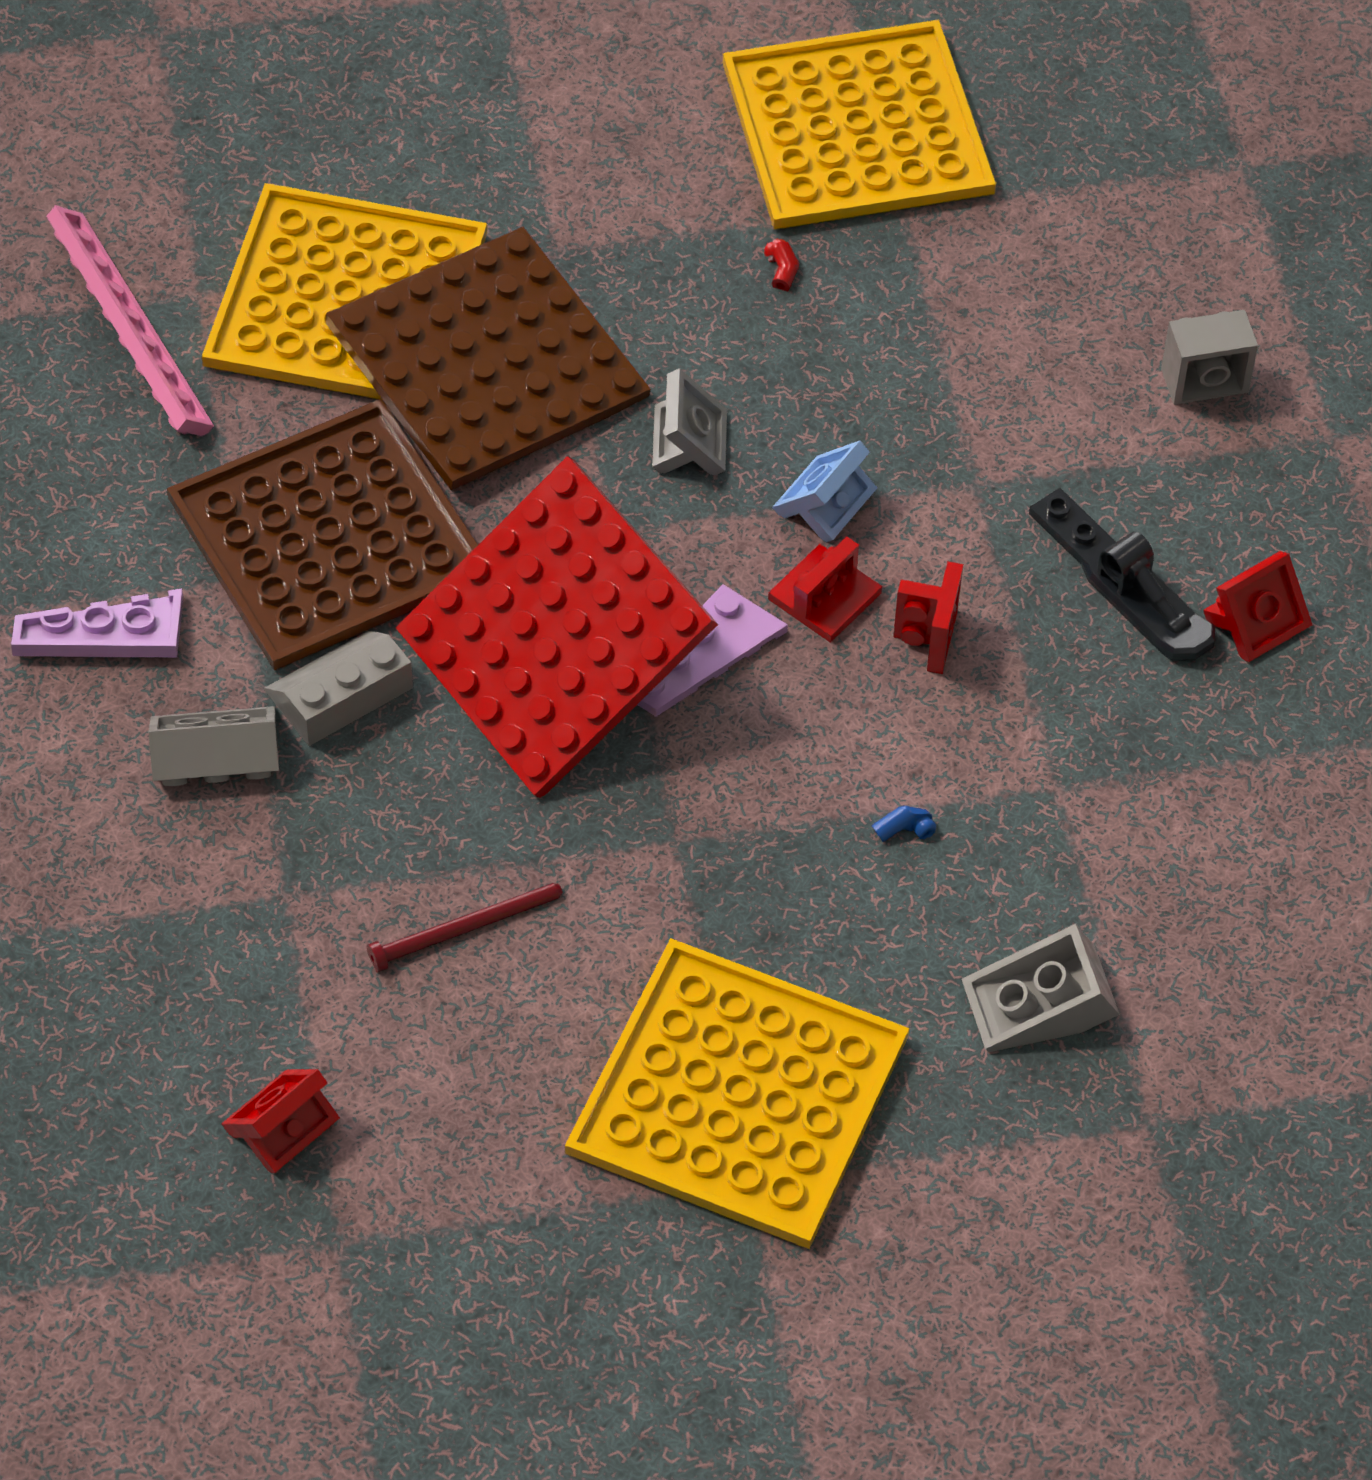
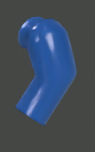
[871,805,936,842]

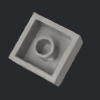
[1161,310,1258,405]

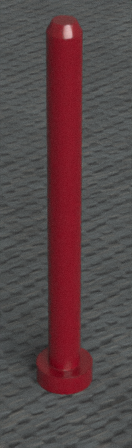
[367,883,563,973]

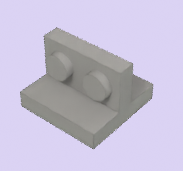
[652,368,727,475]

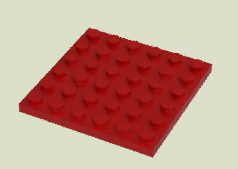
[395,456,719,798]

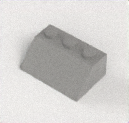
[264,631,413,746]
[148,706,279,786]

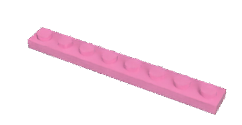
[46,205,214,436]

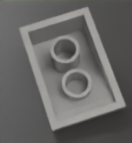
[961,924,1120,1052]

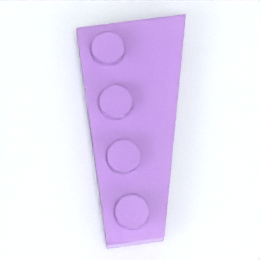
[637,584,788,717]
[11,588,183,658]

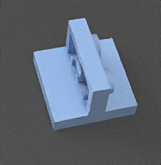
[772,441,877,542]

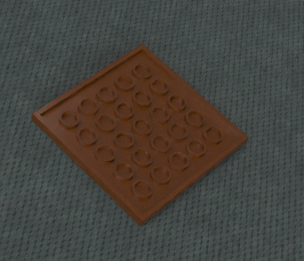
[325,227,651,491]
[167,398,478,671]

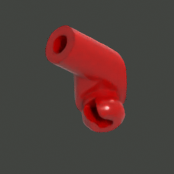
[764,239,800,292]

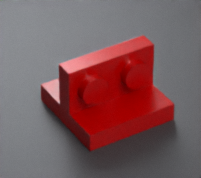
[768,536,882,643]
[1203,551,1313,662]
[893,561,964,674]
[221,1069,340,1173]

